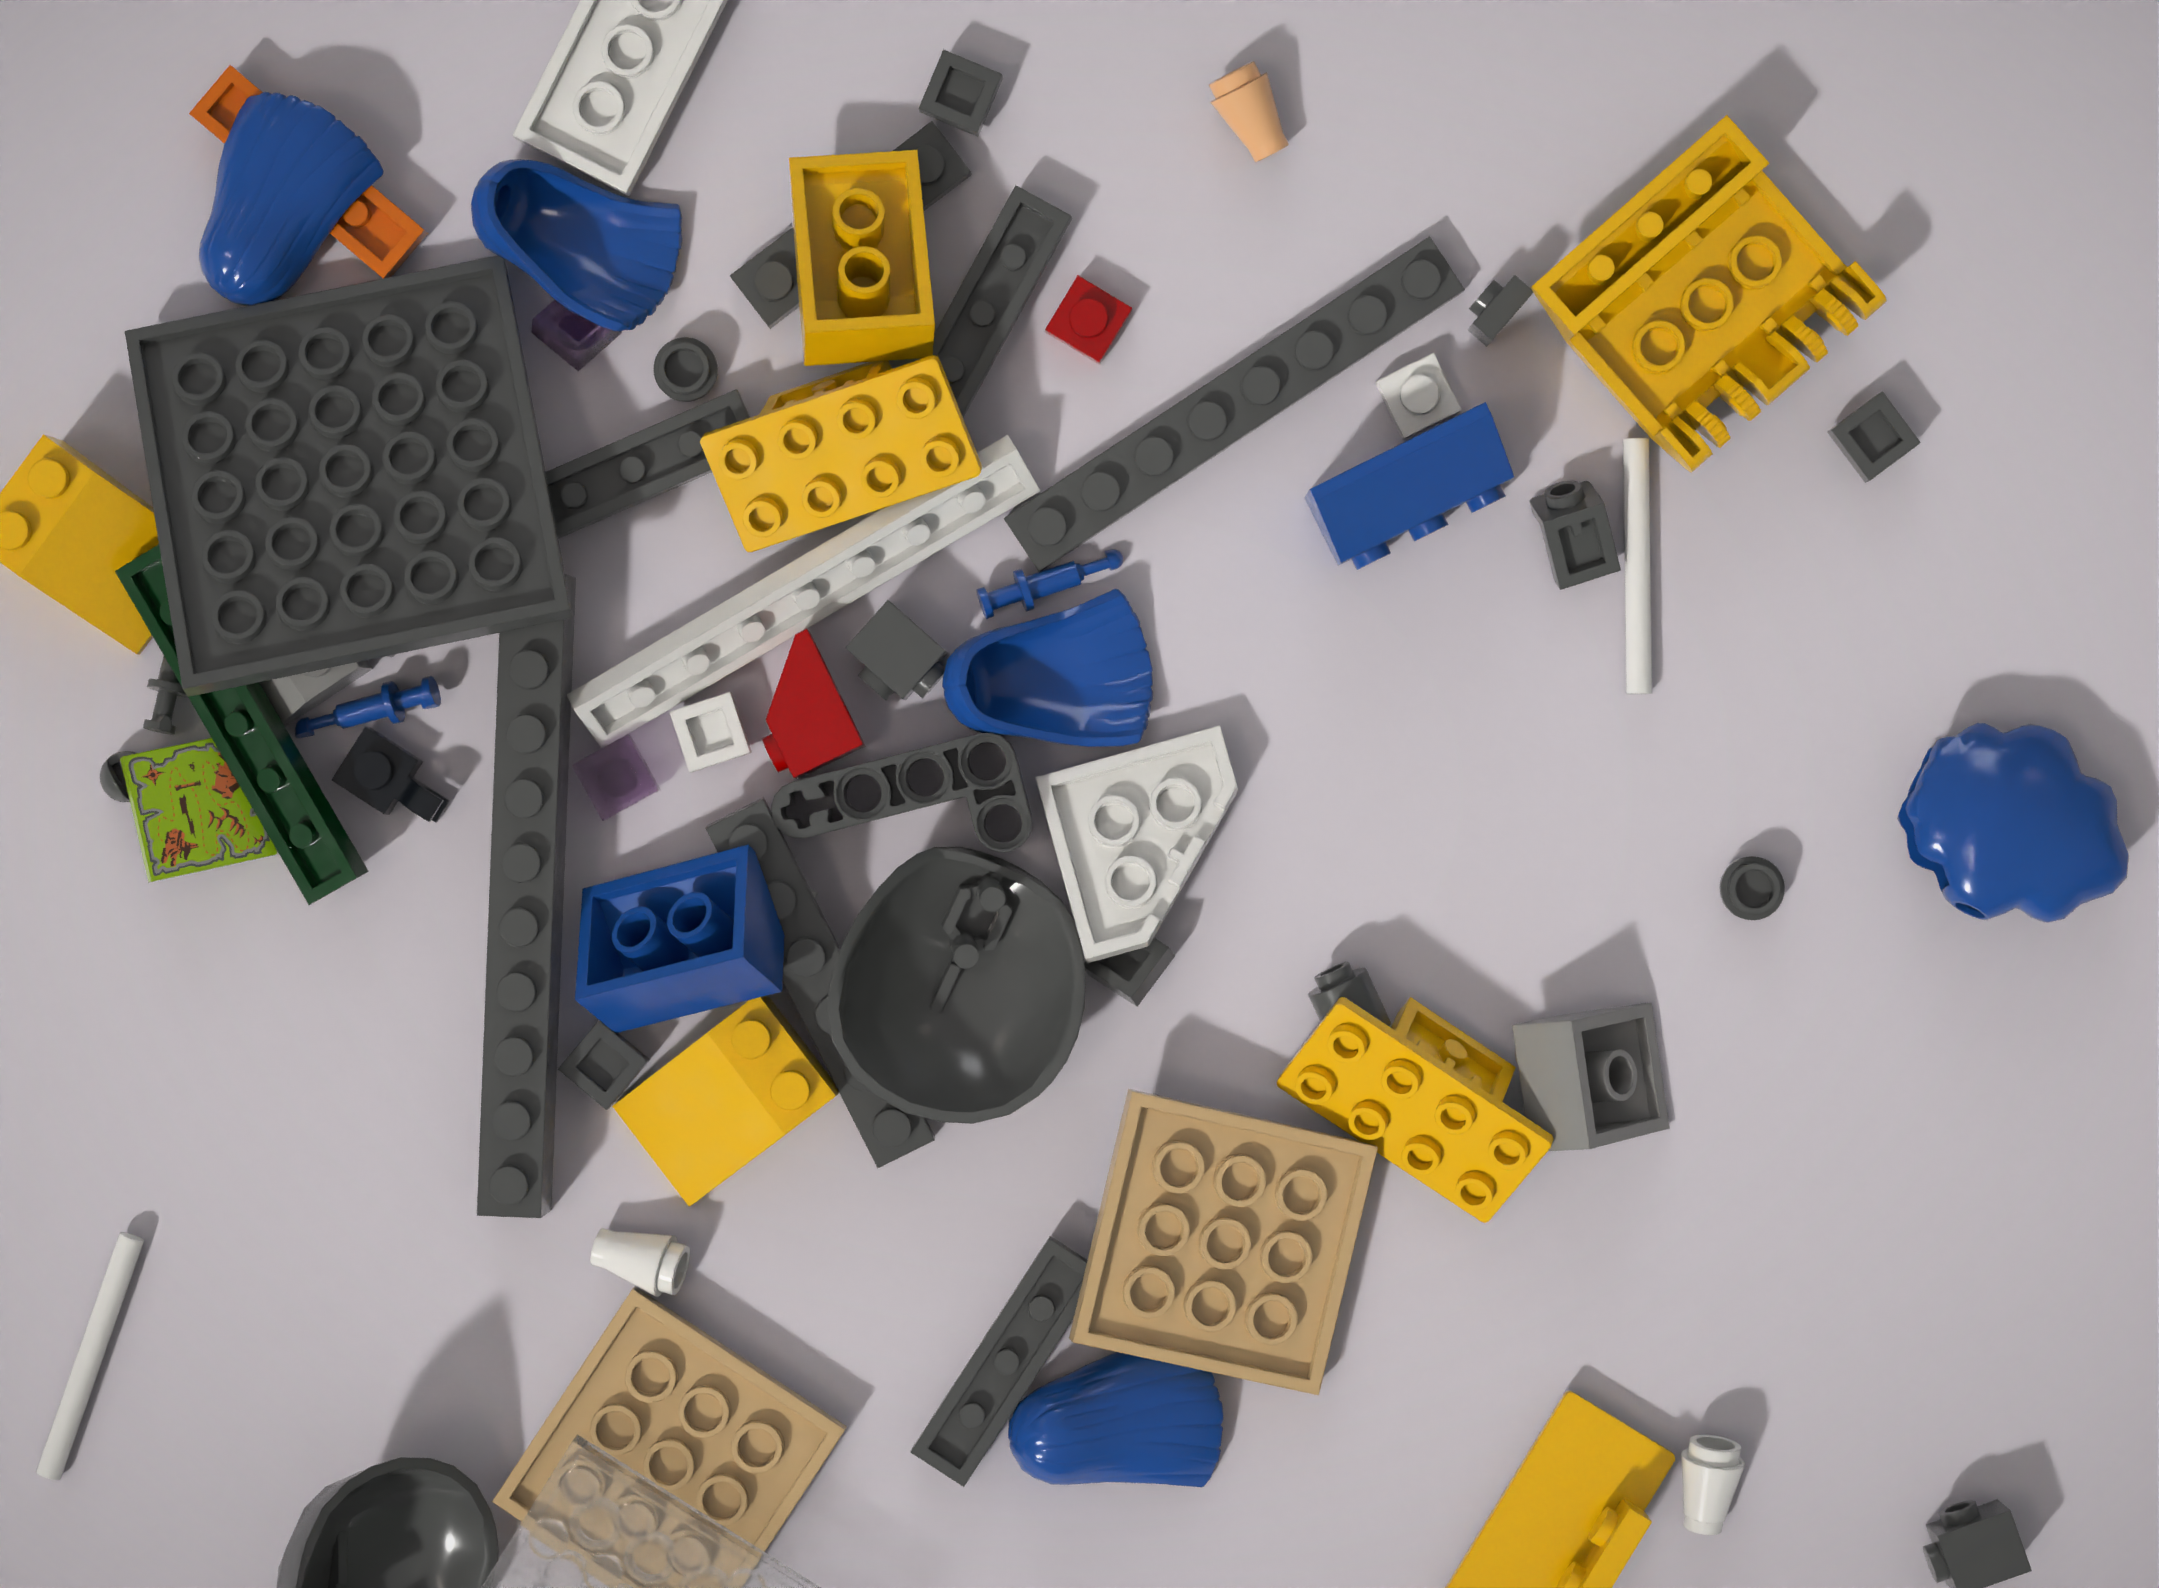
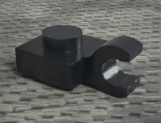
[332,727,450,823]

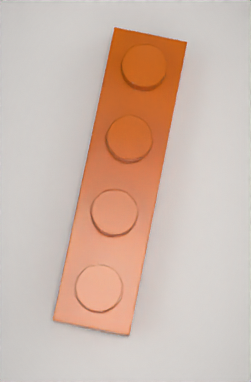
[189,65,428,279]

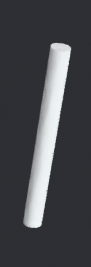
[1623,438,1652,694]
[36,1232,144,1480]

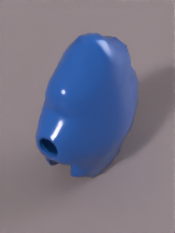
[1897,723,2129,923]

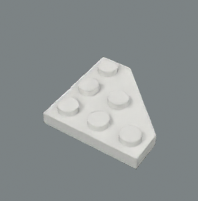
[1035,726,1238,963]

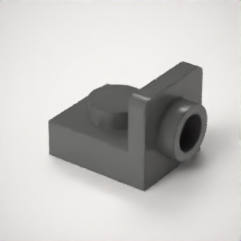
[1529,481,1621,590]

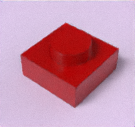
[1045,275,1132,365]

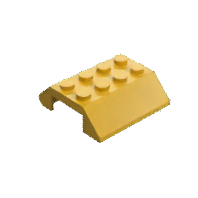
[1531,115,1887,473]

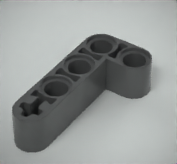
[771,733,1033,852]

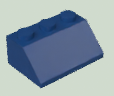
[1304,402,1514,570]
[575,845,785,1033]

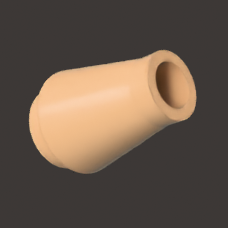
[1209,61,1289,162]

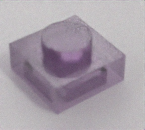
[531,300,622,371]
[572,734,661,821]

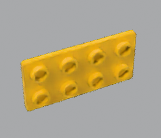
[700,355,982,552]
[1277,997,1554,1223]
[1445,1390,1675,1588]

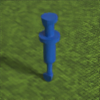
[976,549,1123,619]
[295,676,441,738]

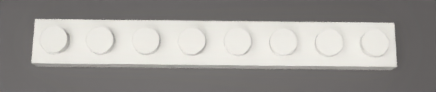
[567,435,1040,749]

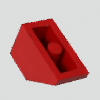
[762,629,866,780]

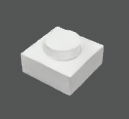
[1375,353,1462,440]
[670,692,752,773]

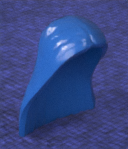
[199,92,384,306]
[471,159,682,331]
[942,589,1153,747]
[1008,1352,1223,1487]

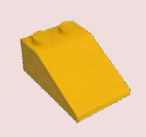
[789,150,935,366]
[0,434,159,655]
[612,995,839,1207]

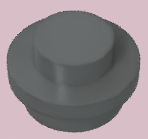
[653,337,718,402]
[1719,856,1785,920]

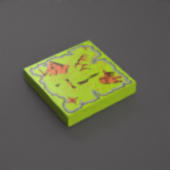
[120,738,277,883]

